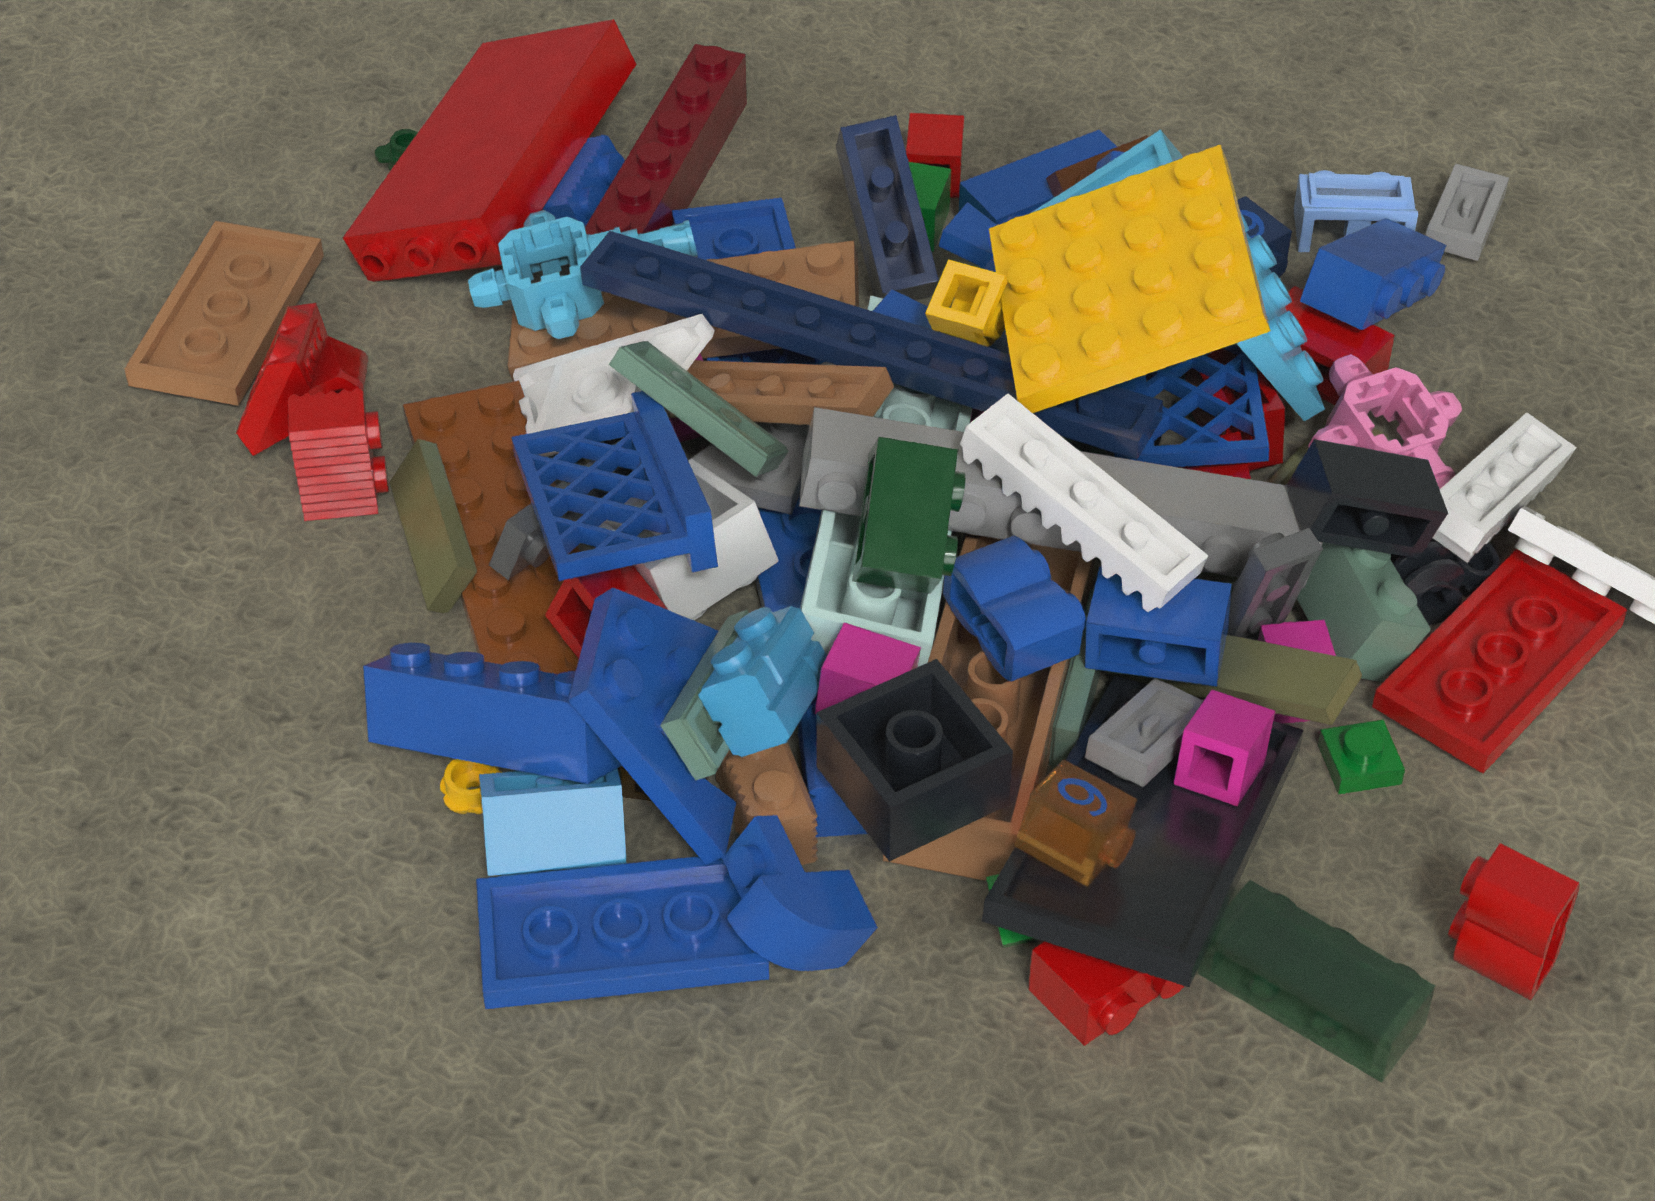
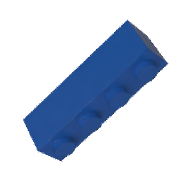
[363,643,622,784]

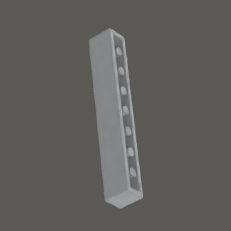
[800,407,1323,588]

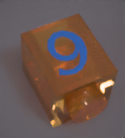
[1014,759,1137,887]

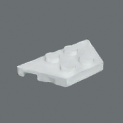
[513,314,715,457]

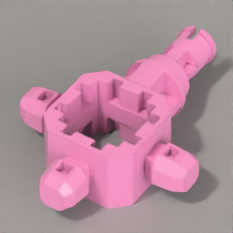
[1308,354,1462,489]

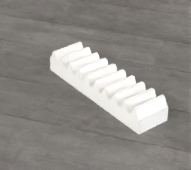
[960,394,1208,612]
[1433,412,1577,563]

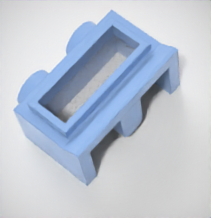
[1294,170,1418,252]

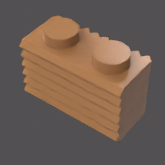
[716,741,818,865]

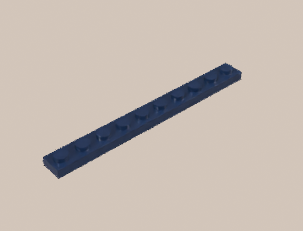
[580,231,1163,460]

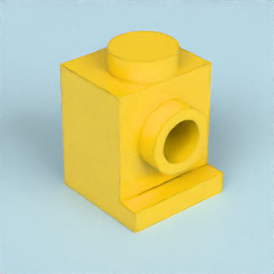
[925,259,1008,347]

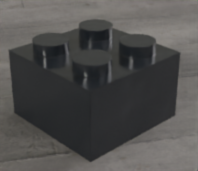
[817,659,1013,862]

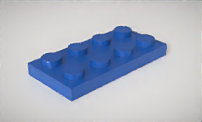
[476,856,769,1009]

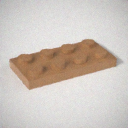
[124,221,324,406]

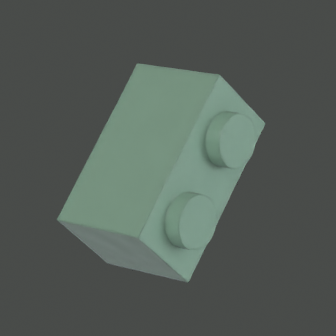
[1297,542,1431,682]

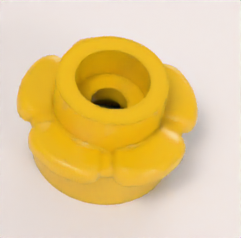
[440,759,502,814]

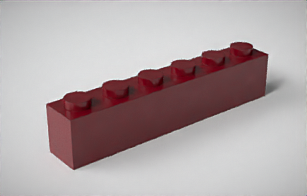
[585,44,747,235]

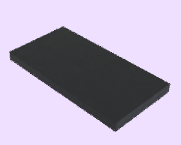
[982,675,1304,987]

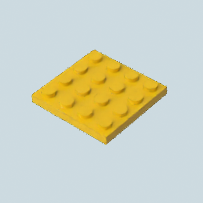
[989,145,1270,413]

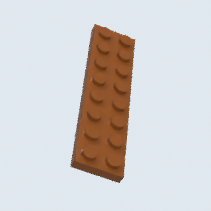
[403,381,580,674]

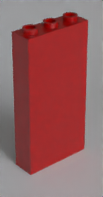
[343,19,637,282]

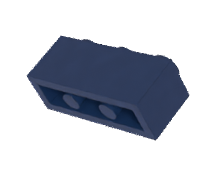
[836,115,939,300]

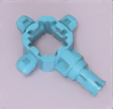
[468,210,698,339]

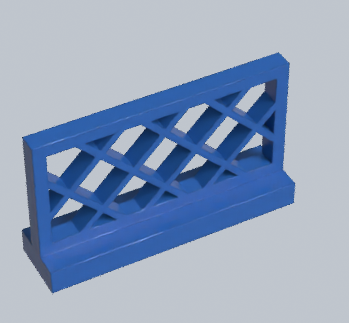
[1114,343,1269,467]
[511,391,718,581]

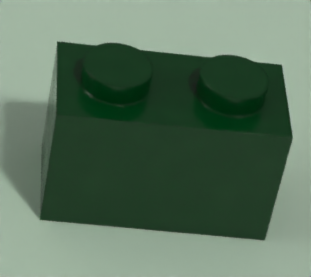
[852,437,966,594]

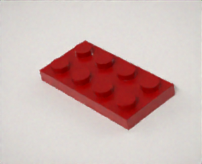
[1372,549,1627,774]

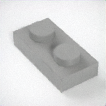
[1426,163,1509,261]
[1085,678,1203,787]

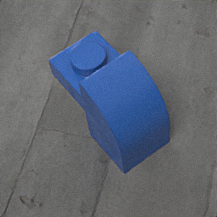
[722,815,878,971]

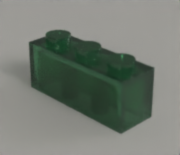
[1198,880,1436,1083]

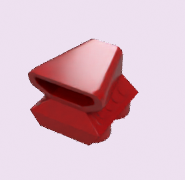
[235,303,369,456]

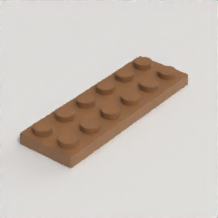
[508,240,859,382]

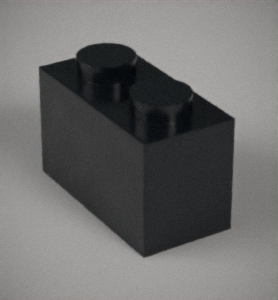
[1287,439,1448,559]

